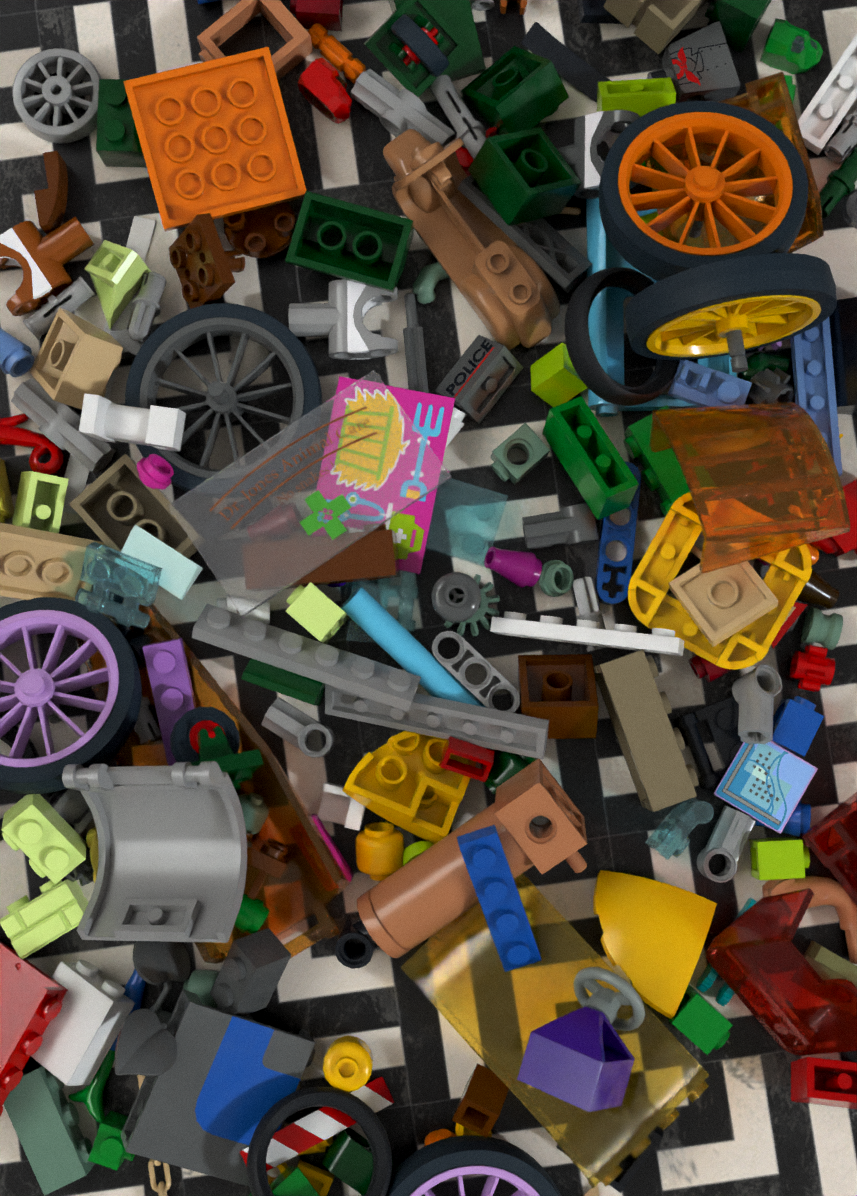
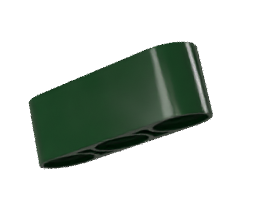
[321,1127,433,1196]

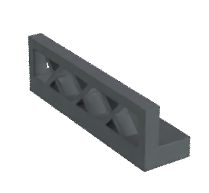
[457,175,592,293]

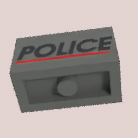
[434,335,524,424]

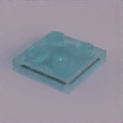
[425,475,508,567]

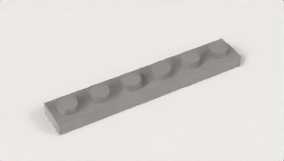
[192,604,421,712]
[325,684,549,760]

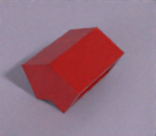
[439,736,495,782]

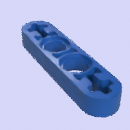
[595,461,641,605]

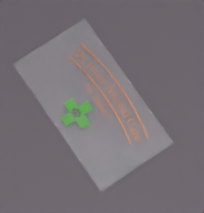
[167,370,451,617]

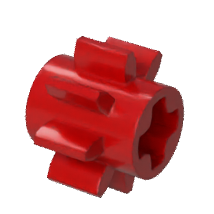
[790,645,835,692]

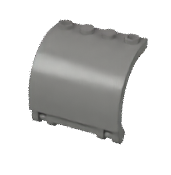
[62,761,247,943]

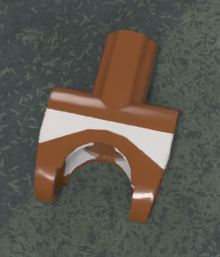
[0,217,95,316]

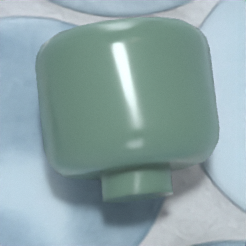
[238,792,269,835]
[183,969,219,1008]

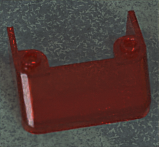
[706,888,857,1056]

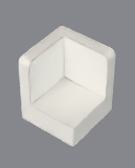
[318,782,366,831]

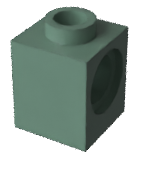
[491,423,550,485]

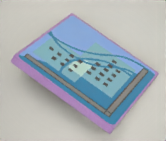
[713,741,818,834]

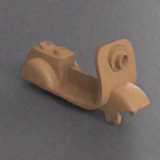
[383,129,561,350]

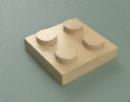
[669,542,778,647]

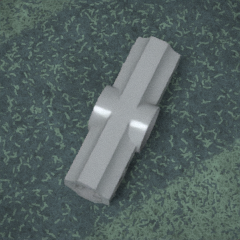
[351,68,455,147]
[11,378,116,474]

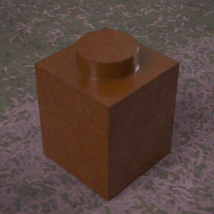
[452,1063,512,1138]

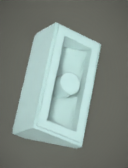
[118,524,203,600]

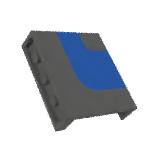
[120,989,316,1186]

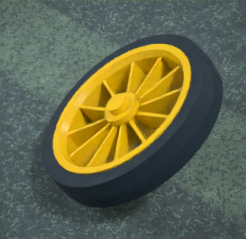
[625,253,837,373]

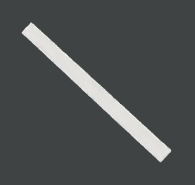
[63,216,156,515]

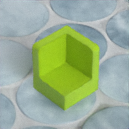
[530,342,588,407]

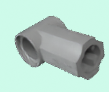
[732,664,782,745]
[261,697,336,757]
[697,805,756,883]

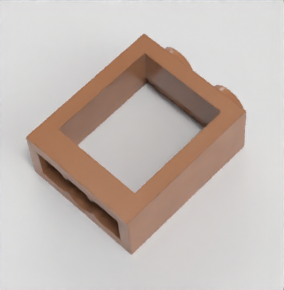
[197,0,313,80]

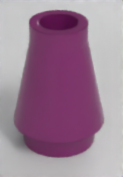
[484,547,542,588]

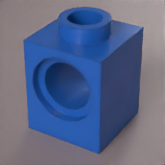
[772,696,824,757]

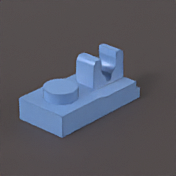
[667,359,752,420]

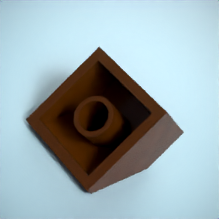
[518,654,599,739]

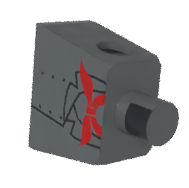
[647,21,741,103]

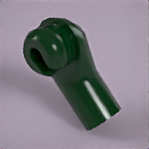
[737,352,790,382]

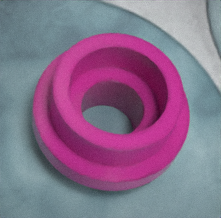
[137,454,174,490]

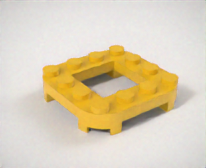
[628,488,812,670]

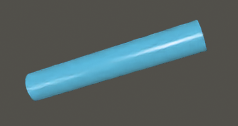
[341,587,485,707]

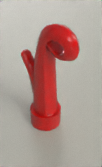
[0,414,63,475]

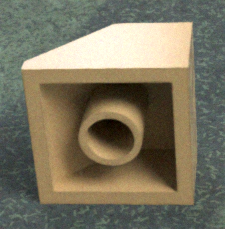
[30,307,123,410]

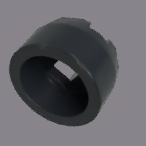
[127,633,154,667]

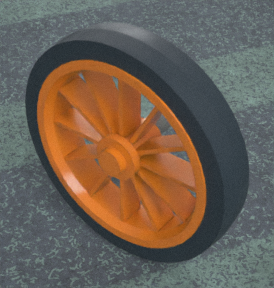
[599,101,808,281]

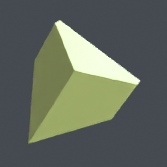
[84,240,151,329]

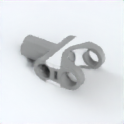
[288,279,398,360]

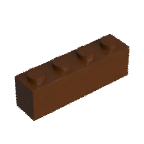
[242,524,400,592]

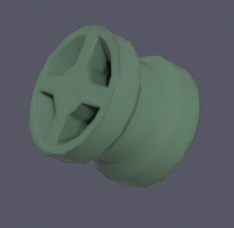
[801,607,843,650]

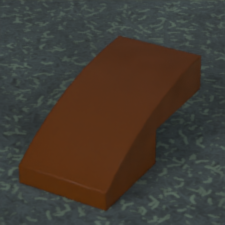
[34,151,68,235]

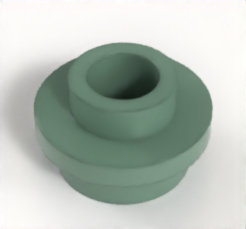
[539,560,574,597]

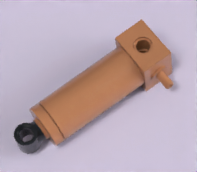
[335,759,587,969]

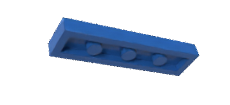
[457,825,542,972]

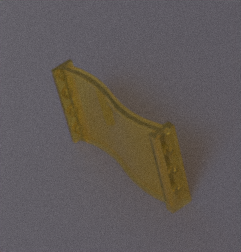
[401,873,709,1188]

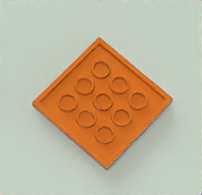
[123,47,307,232]

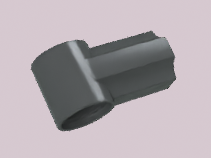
[522,503,599,550]

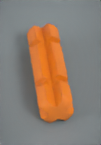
[307,23,366,84]

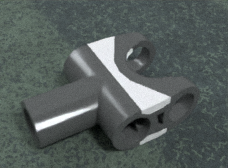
[556,110,640,199]

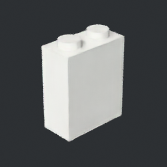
[31,960,135,1086]

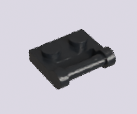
[674,696,743,789]

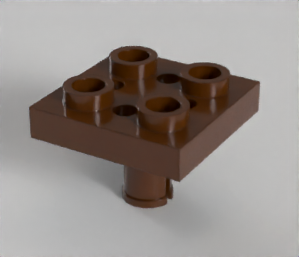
[168,213,245,309]

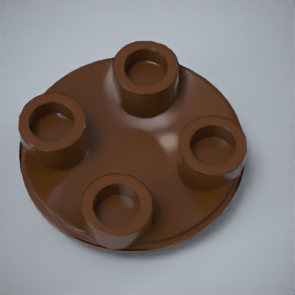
[223,202,296,258]

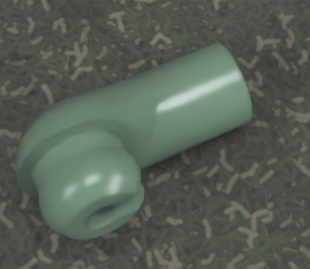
[413,262,450,304]

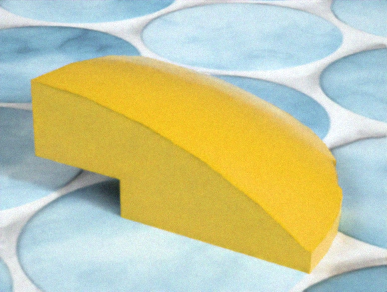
[342,731,476,844]
[593,870,717,1019]

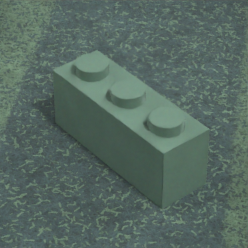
[4,1064,95,1196]

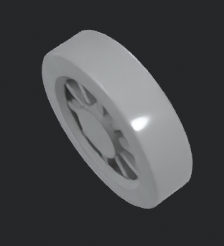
[12,48,102,144]

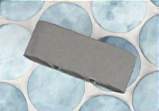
[432,631,520,713]

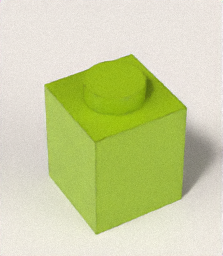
[749,837,810,880]

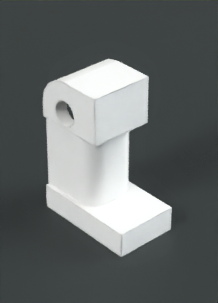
[78,393,186,451]

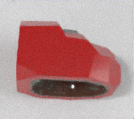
[298,57,352,124]

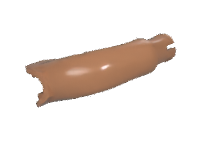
[762,876,857,964]

